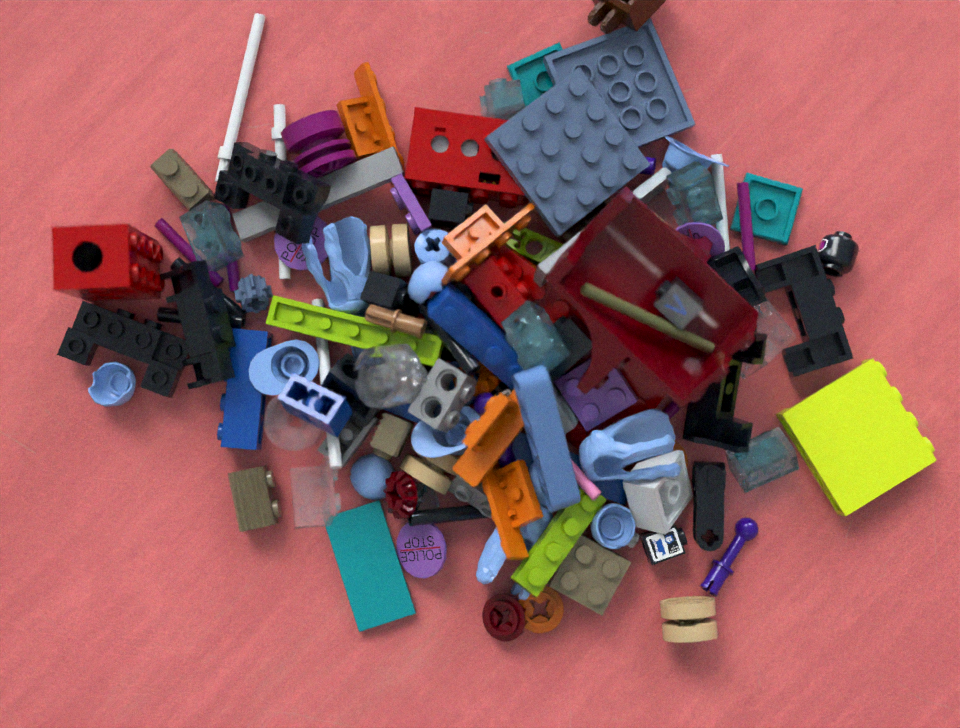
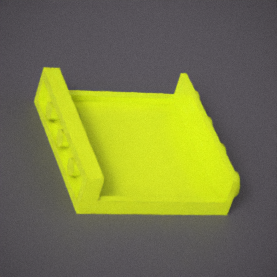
[776,358,937,517]

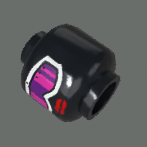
[818,231,859,277]

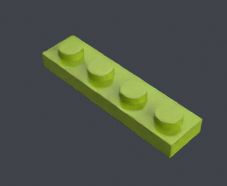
[510,484,607,597]

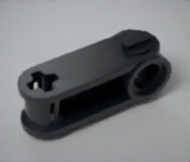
[692,461,726,551]

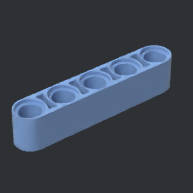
[512,365,581,513]

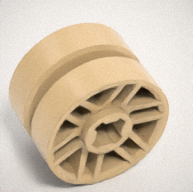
[370,223,412,278]
[399,446,459,495]
[660,596,718,643]

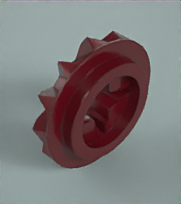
[383,471,417,519]
[482,593,528,642]

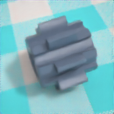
[234,274,273,313]

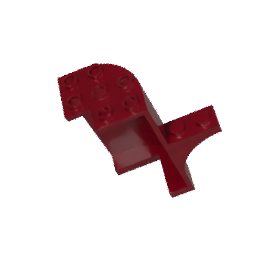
[545,186,759,408]

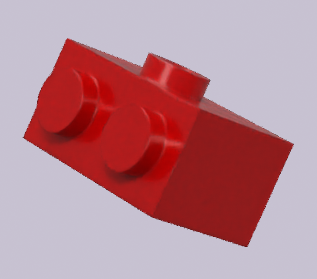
[463,253,534,328]

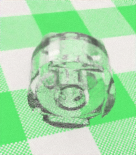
[354,343,428,409]
[264,394,325,451]

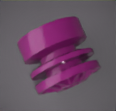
[280,110,357,179]

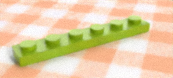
[265,295,444,367]

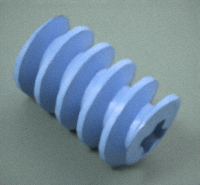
[414,228,457,268]

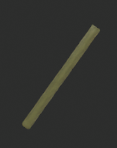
[580,283,715,354]

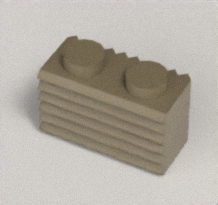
[150,149,215,216]
[369,413,414,460]
[228,465,282,532]

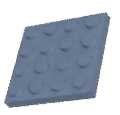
[543,18,695,148]
[484,67,650,237]

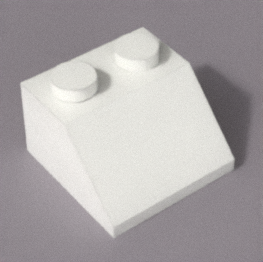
[623,450,693,535]

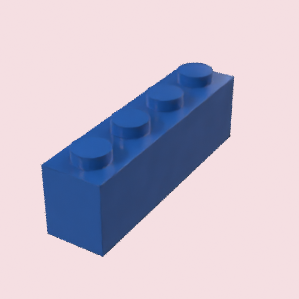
[427,282,534,390]
[217,328,273,450]

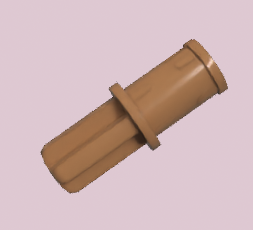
[365,304,427,339]

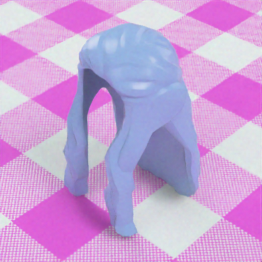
[302,216,372,315]
[579,409,681,481]
[475,504,553,600]

